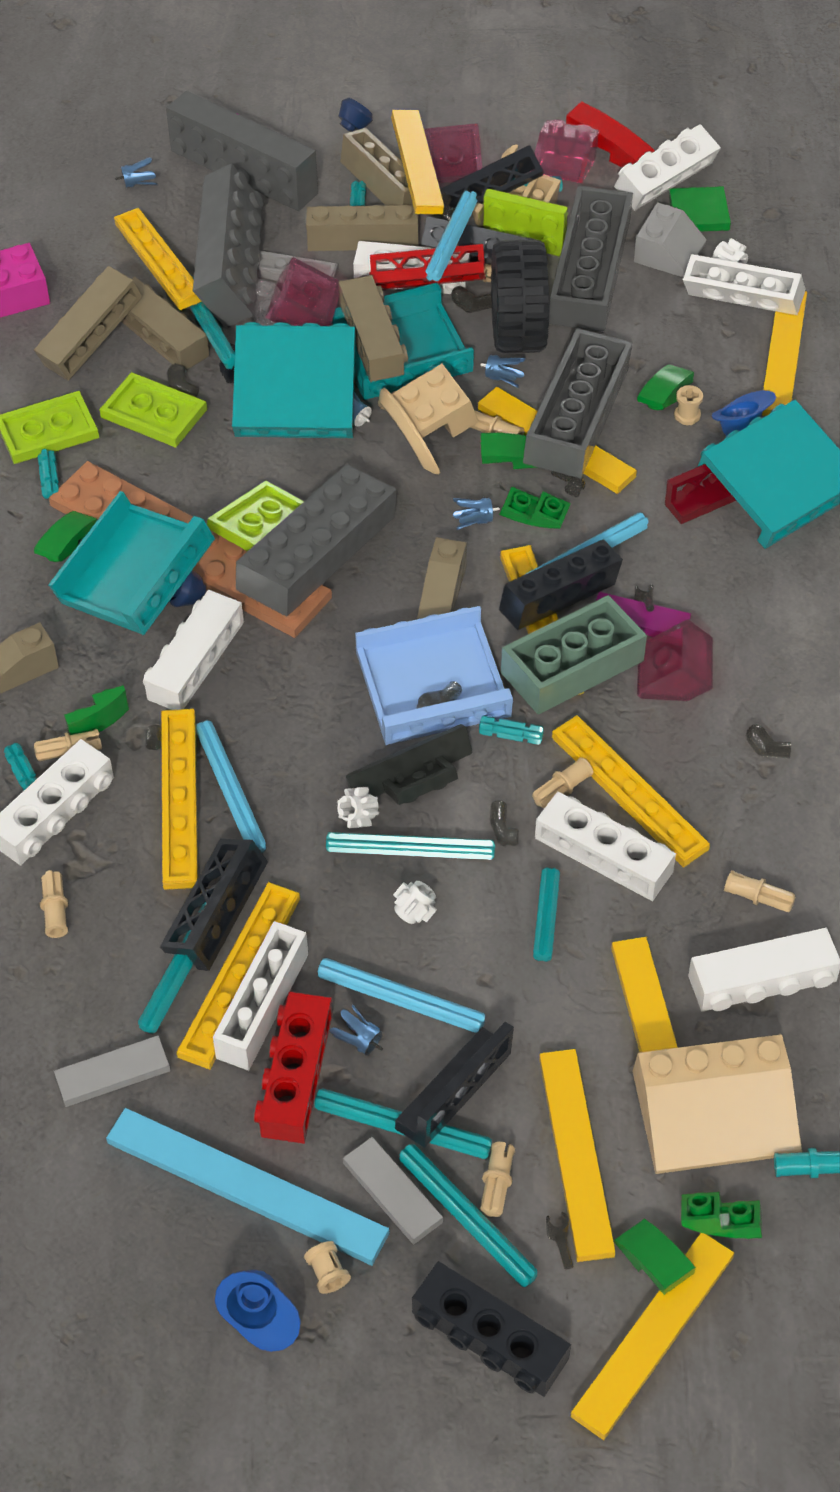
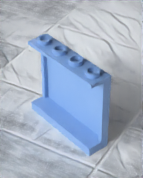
[355,606,513,745]

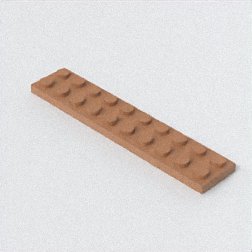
[49,461,332,638]

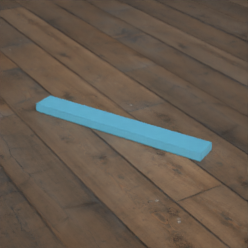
[106,1108,389,1266]

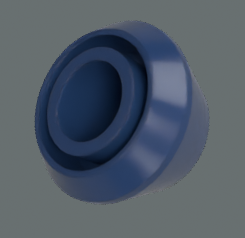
[338,98,373,132]
[169,570,206,607]

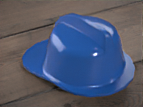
[711,390,776,436]
[215,1270,301,1352]

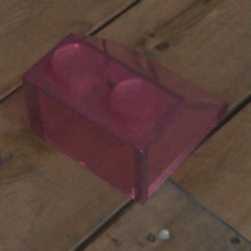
[530,119,599,183]
[424,123,482,184]
[265,257,340,326]
[637,619,713,701]

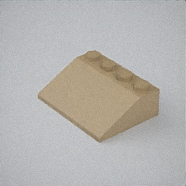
[632,1034,802,1174]

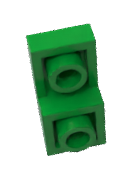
[637,364,694,410]
[481,433,537,469]
[499,487,571,529]
[34,511,97,562]
[64,685,129,735]
[681,1192,762,1239]
[614,1218,696,1295]

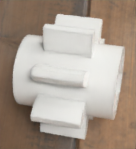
[713,238,748,264]
[337,787,379,828]
[393,881,437,924]

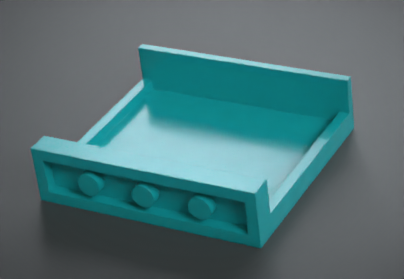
[329,282,474,400]
[232,322,356,438]
[697,399,840,549]
[48,491,215,635]

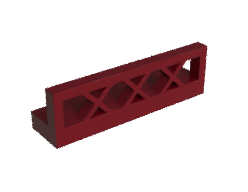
[665,464,737,524]

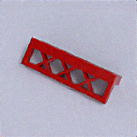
[369,244,486,290]

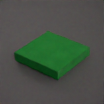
[669,186,731,232]

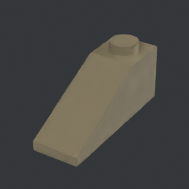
[417,537,467,619]
[0,622,59,694]

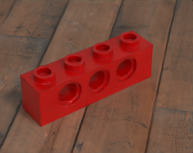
[254,992,333,1144]

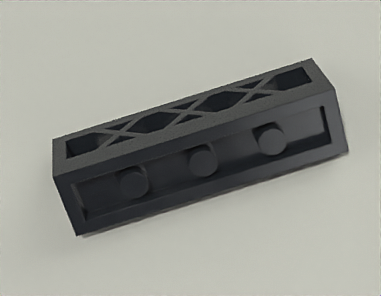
[439,145,544,221]
[160,838,268,971]
[395,1022,514,1148]

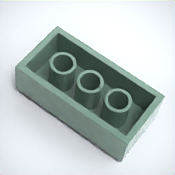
[501,595,647,715]

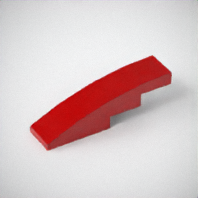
[566,101,655,168]

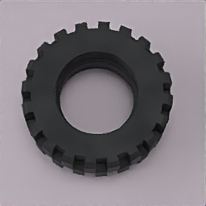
[491,240,549,353]

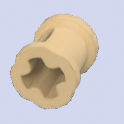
[674,385,703,425]
[304,1241,351,1294]

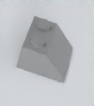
[634,203,706,278]

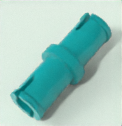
[774,1148,840,1179]

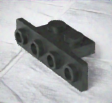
[346,724,472,805]

